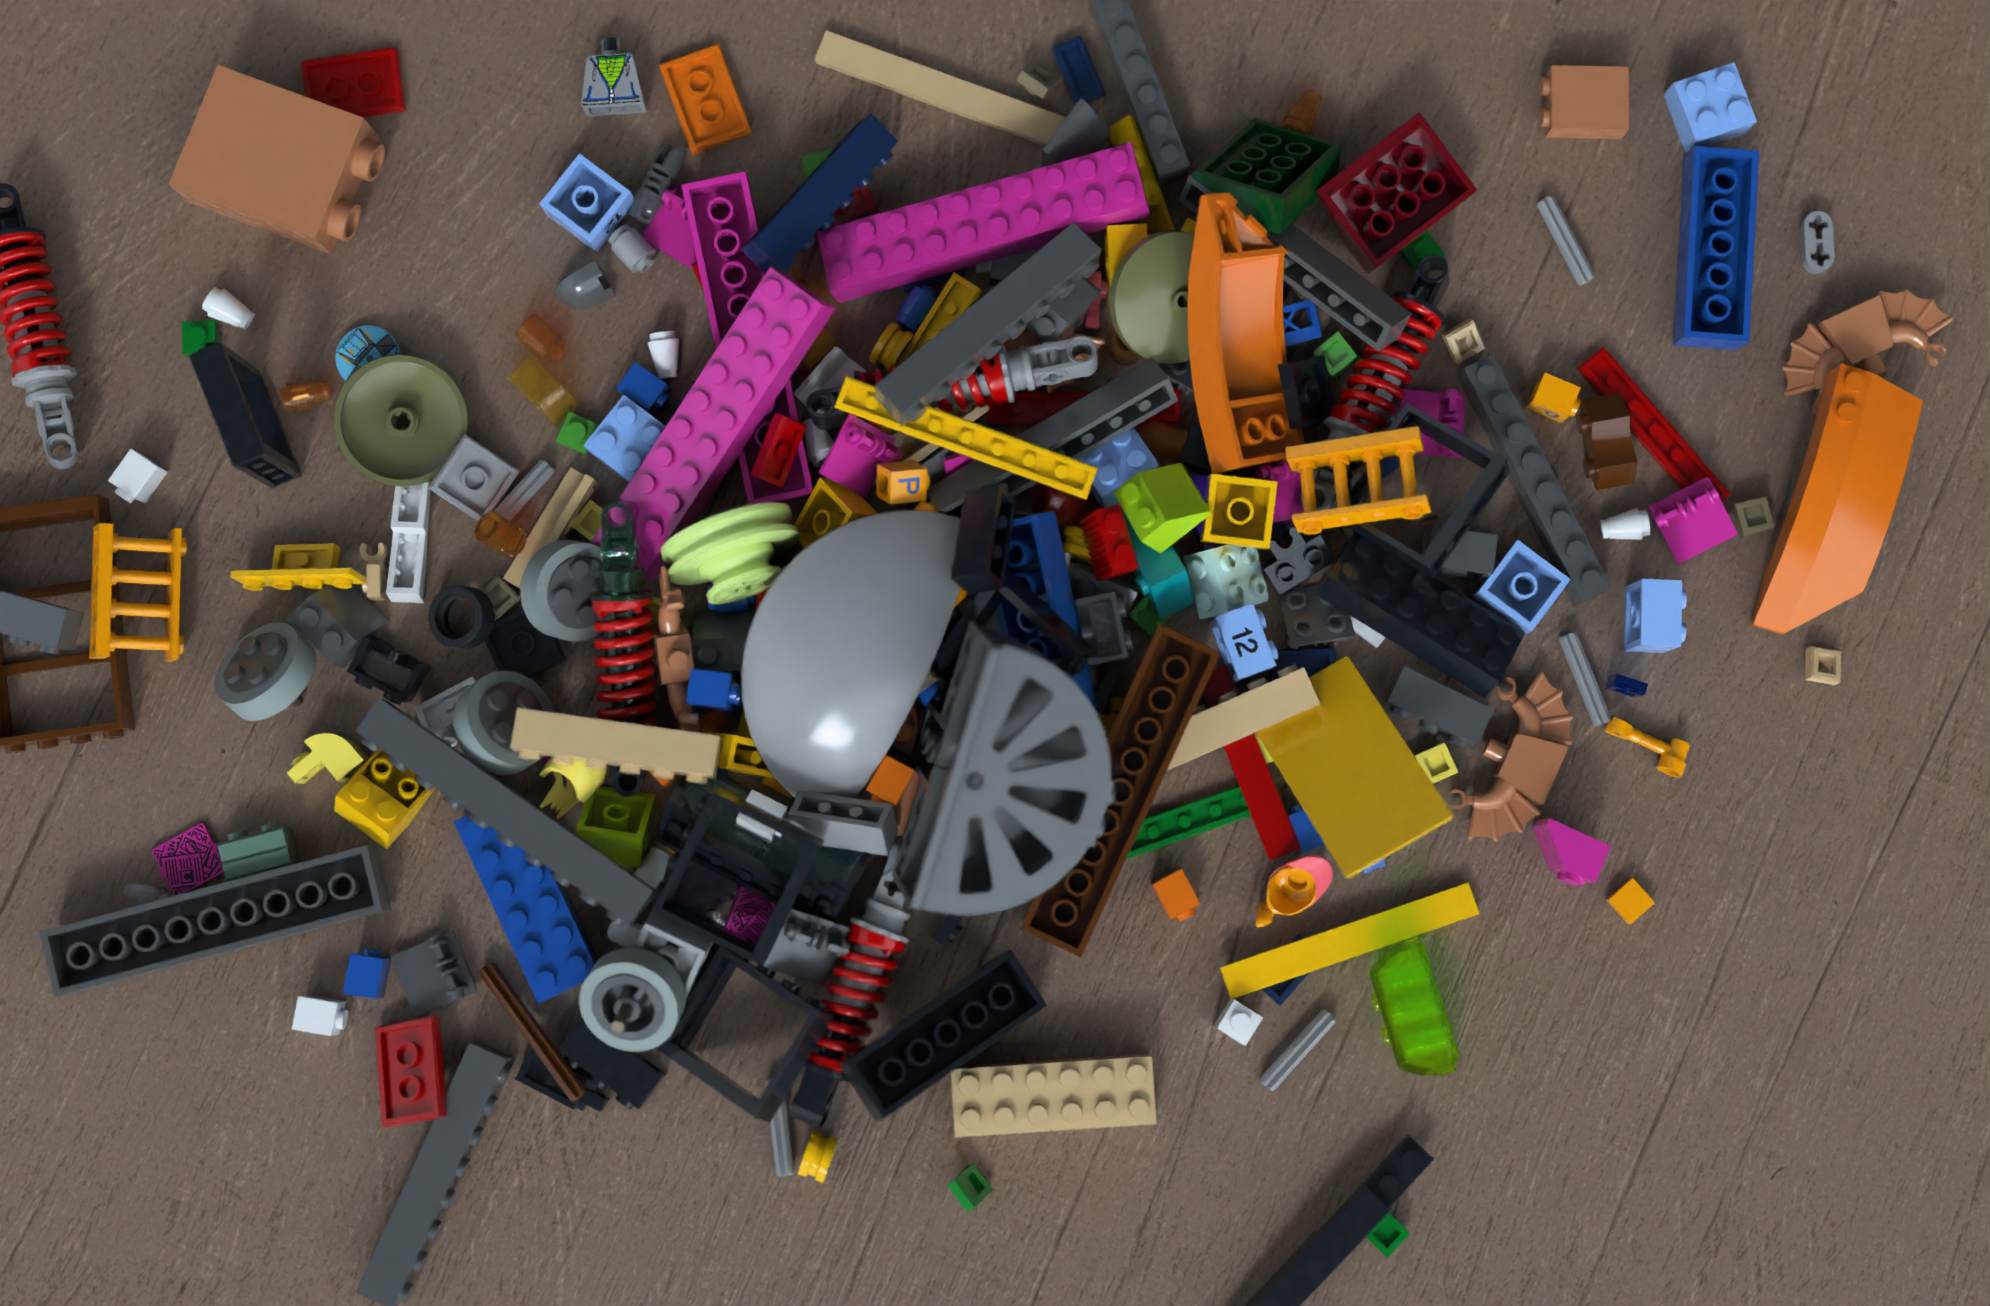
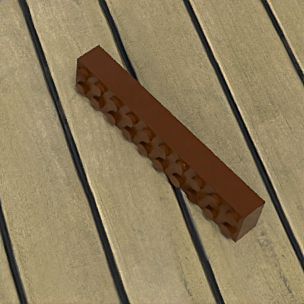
[1020,624,1221,957]

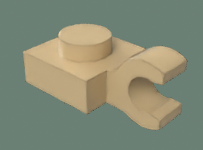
[360,543,388,601]

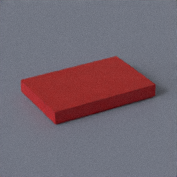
[301,47,406,118]
[375,1016,447,1128]

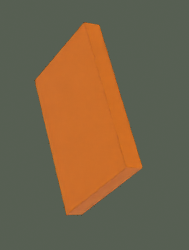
[659,43,752,156]

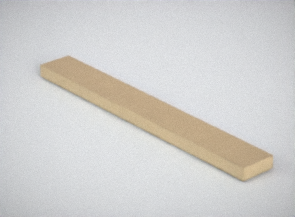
[814,30,1066,146]

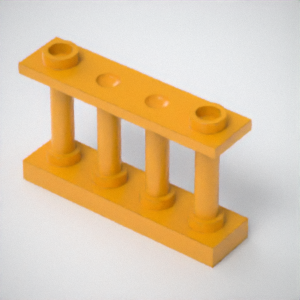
[1285,426,1431,534]
[89,523,187,662]

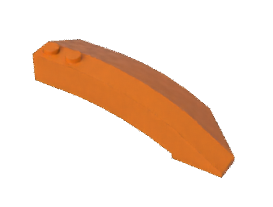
[1187,192,1305,474]
[1751,363,1923,635]

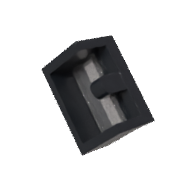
[347,637,432,705]

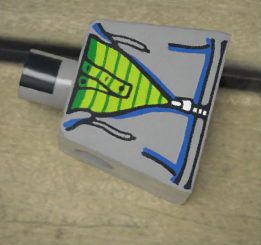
[582,38,647,117]

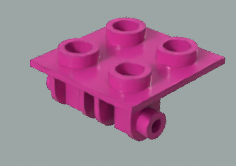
[642,184,697,269]
[1399,389,1466,458]
[819,413,901,497]
[1249,459,1304,523]
[1648,476,1739,564]

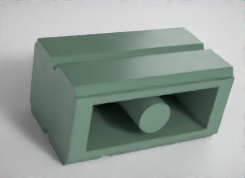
[218,822,300,882]

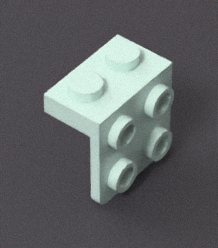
[1183,545,1268,620]

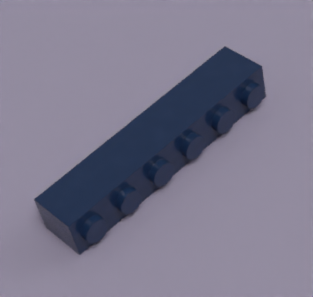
[741,113,898,274]

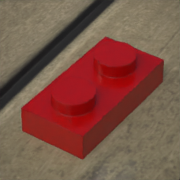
[750,413,807,488]

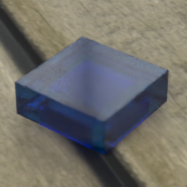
[1605,674,1648,698]

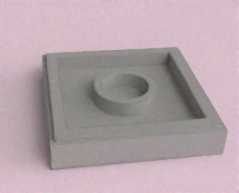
[427,434,520,524]

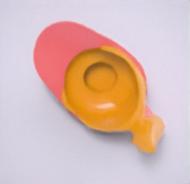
[1255,855,1333,927]

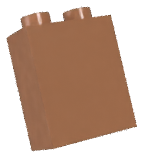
[168,65,385,255]

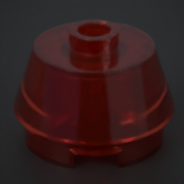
[1032,483,1091,527]

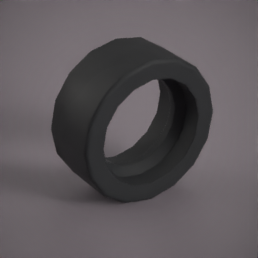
[428,585,495,649]

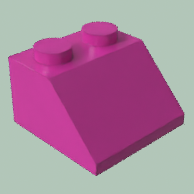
[1532,818,1611,887]

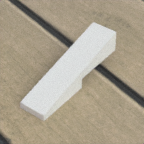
[386,481,431,603]

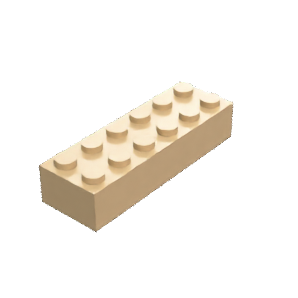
[951,1054,1157,1137]

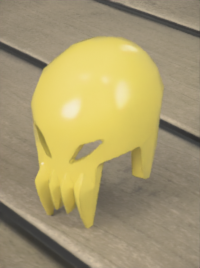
[539,757,608,819]

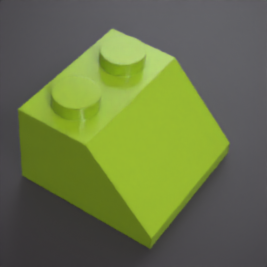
[1113,463,1212,553]
[576,786,656,868]

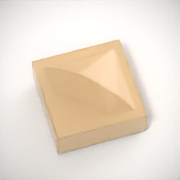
[1441,319,1486,364]
[1805,646,1841,685]

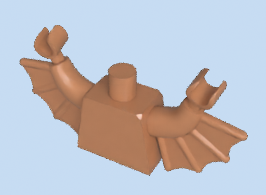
[1781,289,1953,415]
[648,566,699,733]
[1449,671,1573,842]

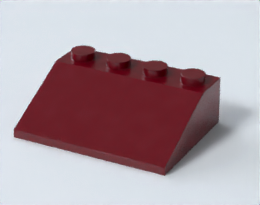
[1316,112,1478,274]

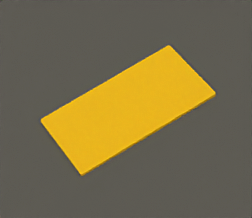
[1256,656,1453,878]

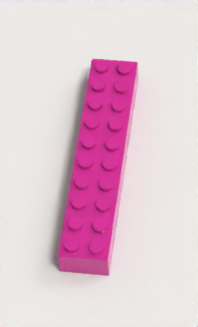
[816,142,1151,303]
[681,171,814,505]
[591,267,835,580]

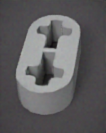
[1799,211,1835,274]

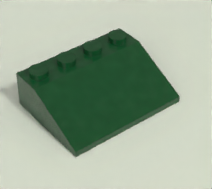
[1194,118,1341,234]

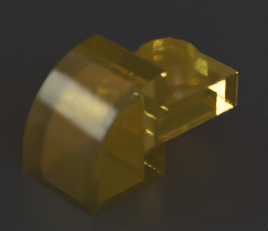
[507,355,580,427]

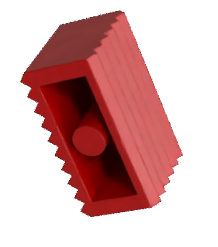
[1078,504,1139,582]

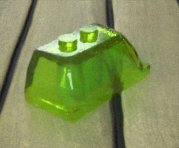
[1370,934,1461,1075]

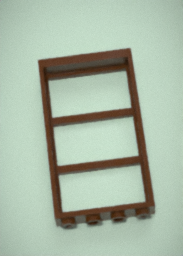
[0,494,135,754]

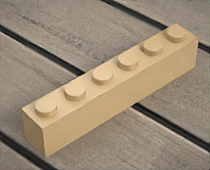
[1167,664,1320,771]
[510,708,722,784]

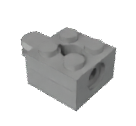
[607,910,713,998]

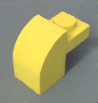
[287,733,369,784]

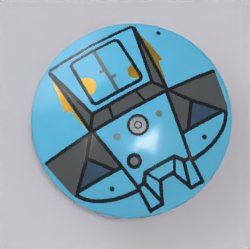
[336,325,402,381]

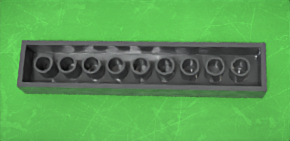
[40,845,392,997]

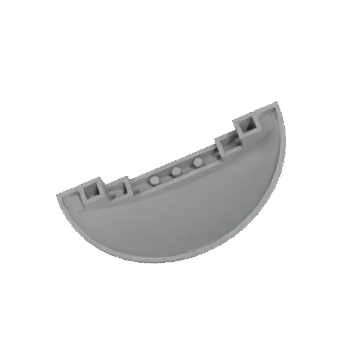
[741,510,961,798]

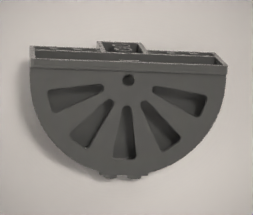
[892,621,1116,915]

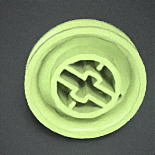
[660,502,800,604]

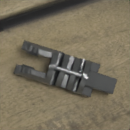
[629,144,687,224]

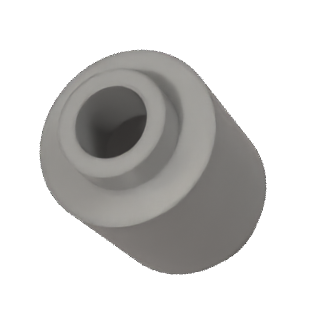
[608,224,656,273]

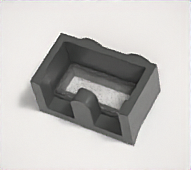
[1075,592,1133,665]

